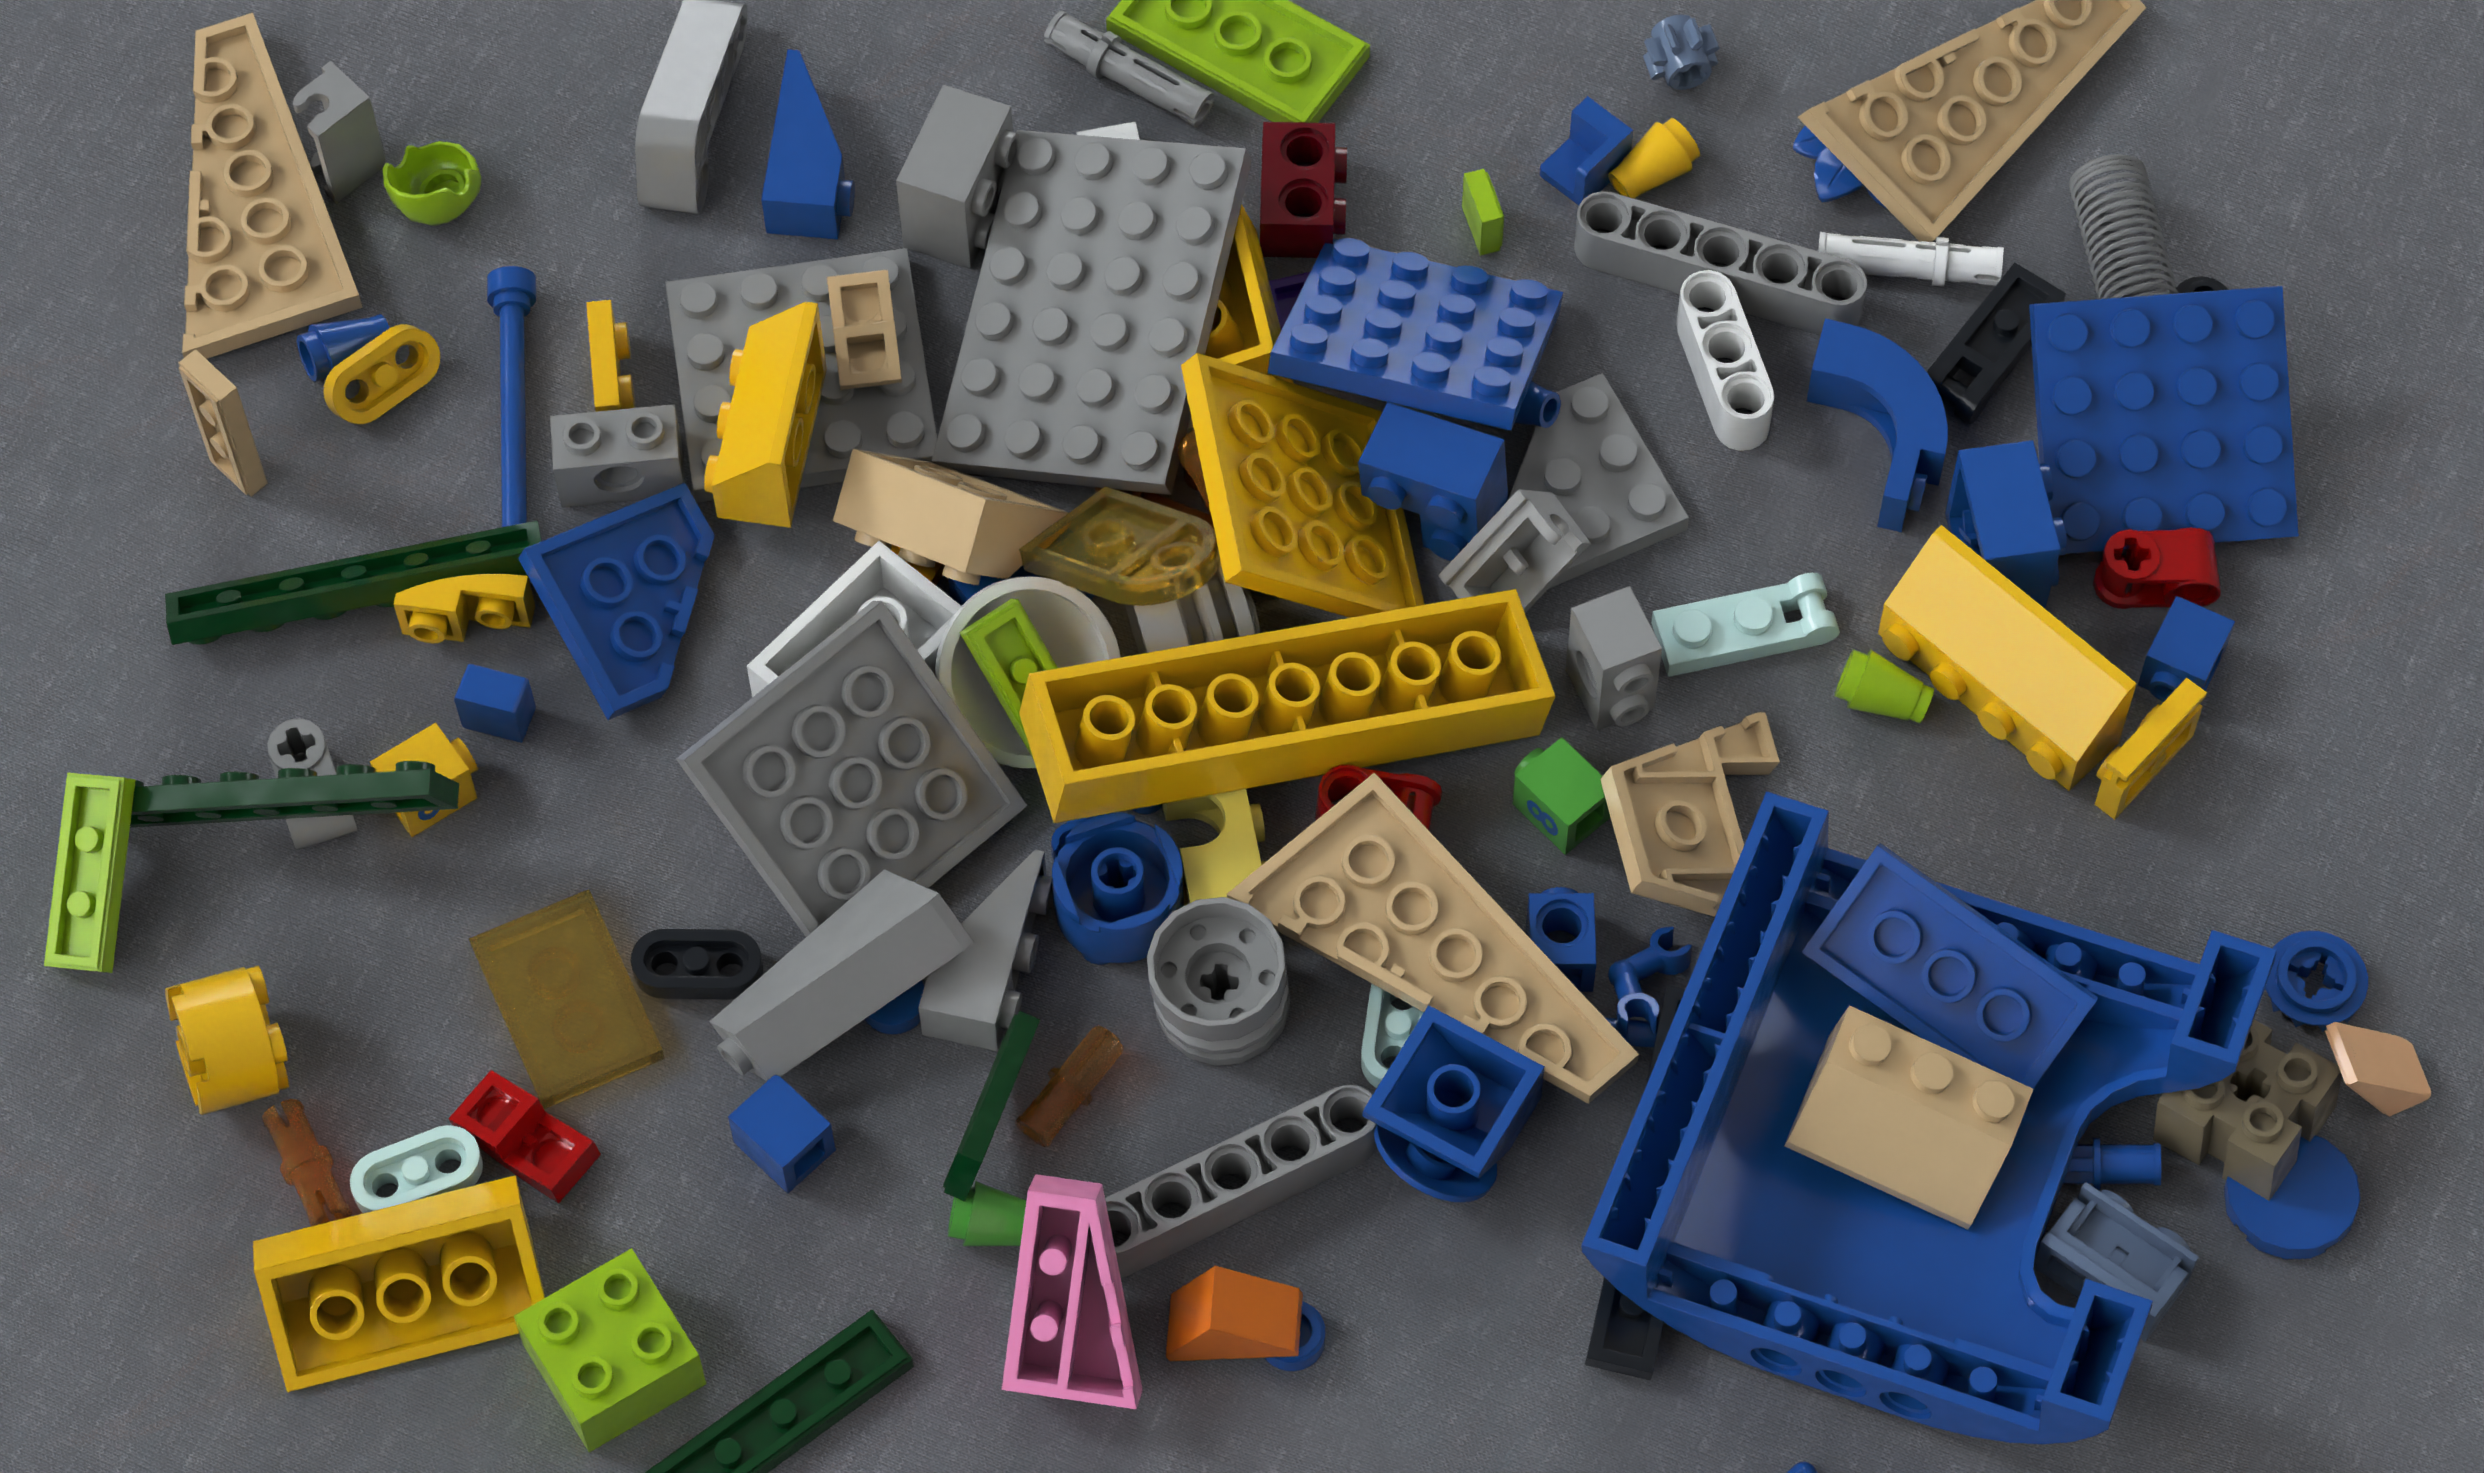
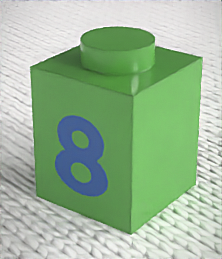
[1512,737,1611,855]

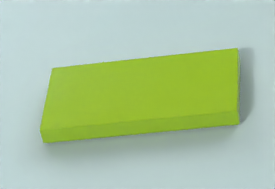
[1106,0,1370,123]

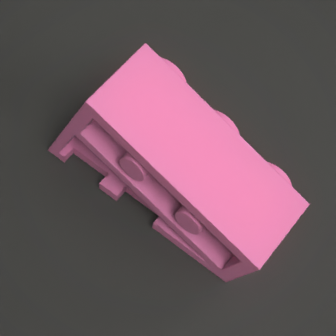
[1002,1174,1143,1409]

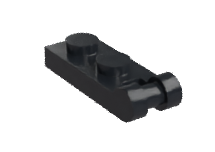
[1927,262,2066,424]

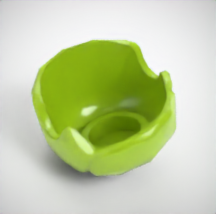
[382,141,482,226]

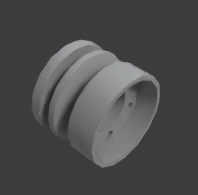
[1120,546,1260,654]
[1147,897,1291,1066]

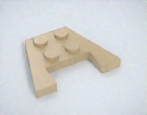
[1600,712,1780,917]

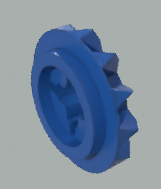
[2264,931,2368,1032]

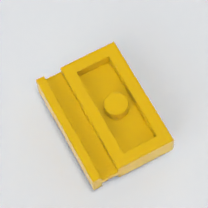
[2094,678,2207,820]

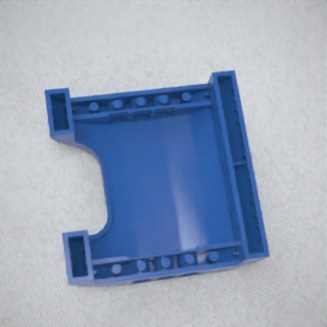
[1581,791,2277,1444]

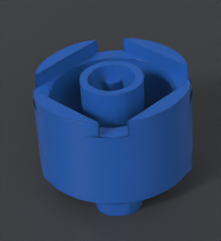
[1052,812,1184,965]

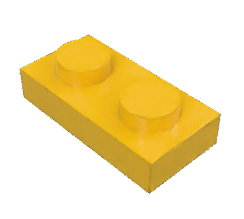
[586,300,635,412]

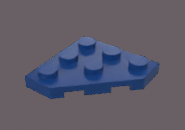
[518,483,715,720]

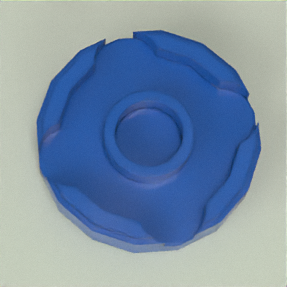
[2224,1135,2360,1259]

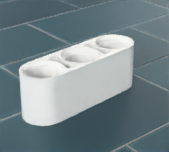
[1676,270,1774,451]

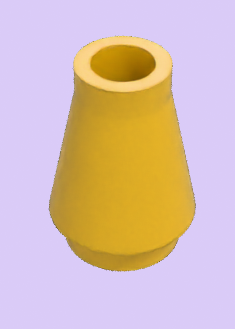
[1608,118,1700,199]

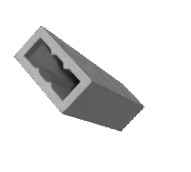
[709,869,974,1081]

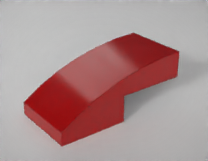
[448,1070,601,1204]

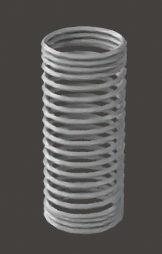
[2068,154,2178,299]

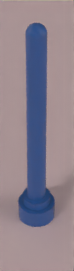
[487,266,536,527]

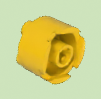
[165,966,289,1115]

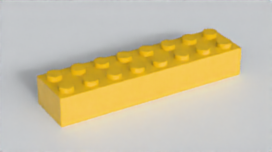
[1019,589,1556,823]

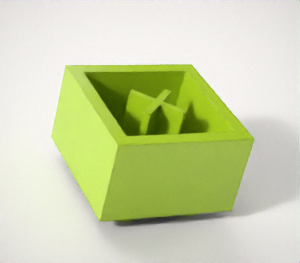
[514,1248,706,1453]

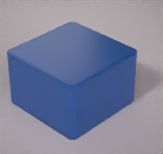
[454,664,536,743]

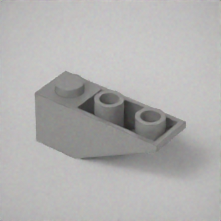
[918,850,1053,1051]

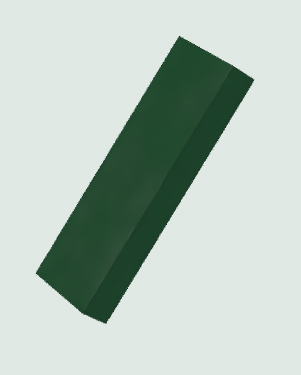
[942,1011,1040,1201]

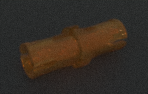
[262,1099,352,1227]

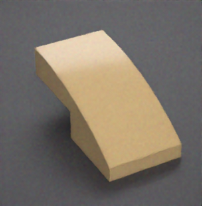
[827,270,902,390]

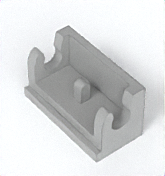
[293,61,387,204]
[1438,489,1591,613]

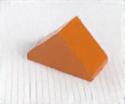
[1166,1266,1303,1362]

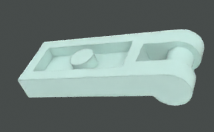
[1651,572,1840,677]

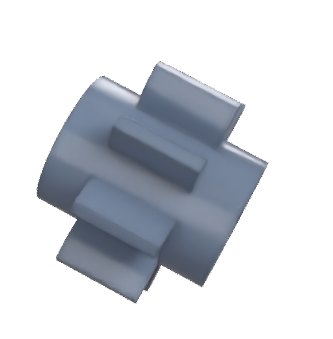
[1643,14,1720,90]

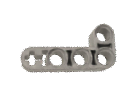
[635,0,748,214]

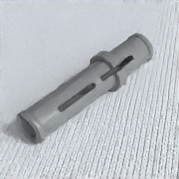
[1044,10,1215,128]

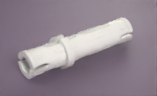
[1818,232,2004,287]

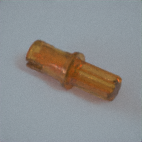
[1015,1025,1124,1148]

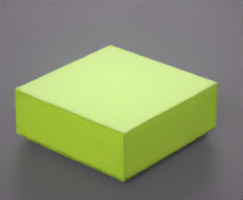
[1462,169,1504,256]

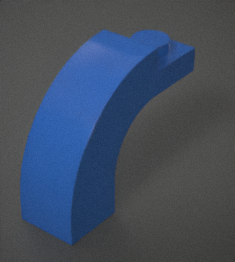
[1806,318,1948,532]

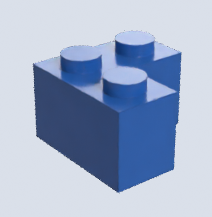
[1358,402,1508,561]

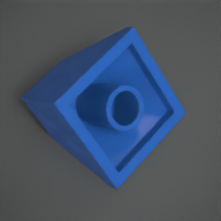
[1362,1005,1545,1179]

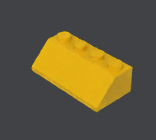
[1878,525,2137,791]
[253,1175,545,1392]

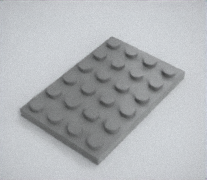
[932,130,1252,495]

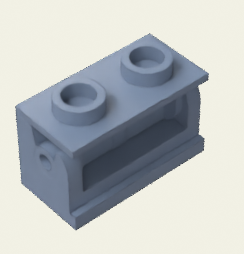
[2034,1182,2199,1342]

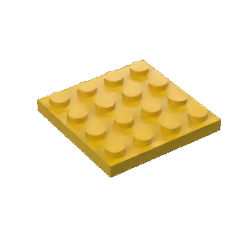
[1181,353,1425,618]

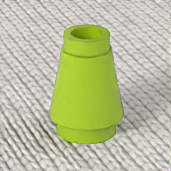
[1834,649,1934,724]

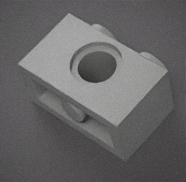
[550,404,685,507]
[1565,586,1662,730]

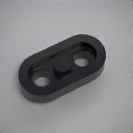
[631,929,763,1000]

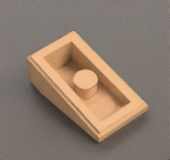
[2325,1022,2431,1117]

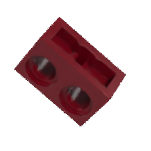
[1260,122,1347,258]

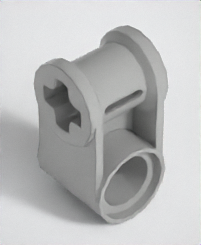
[267,718,358,850]

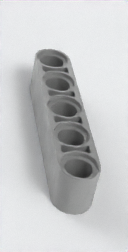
[1574,191,1867,335]
[1105,1085,1377,1278]

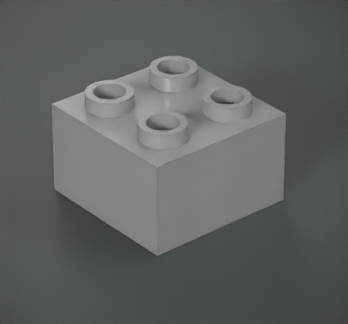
[896,85,1019,269]

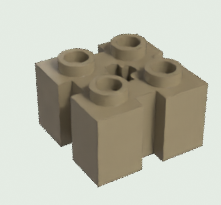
[2153,1020,2342,1201]

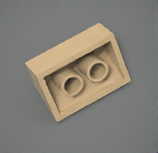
[833,449,1069,585]
[1784,1005,2033,1230]

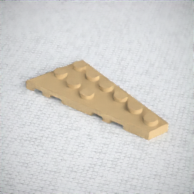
[1798,0,2147,242]
[182,13,363,359]

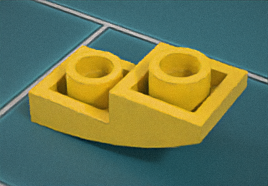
[393,574,535,643]

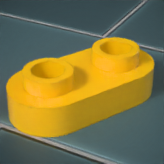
[324,324,440,424]

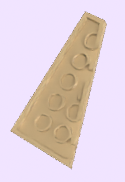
[1227,773,1639,1104]

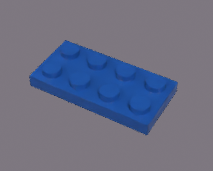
[1802,843,2098,1088]

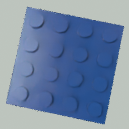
[1268,238,1563,431]
[2029,286,2299,554]

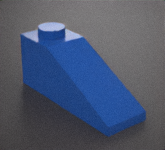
[761,49,855,239]

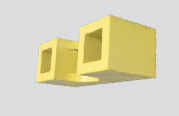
[1162,789,1266,906]

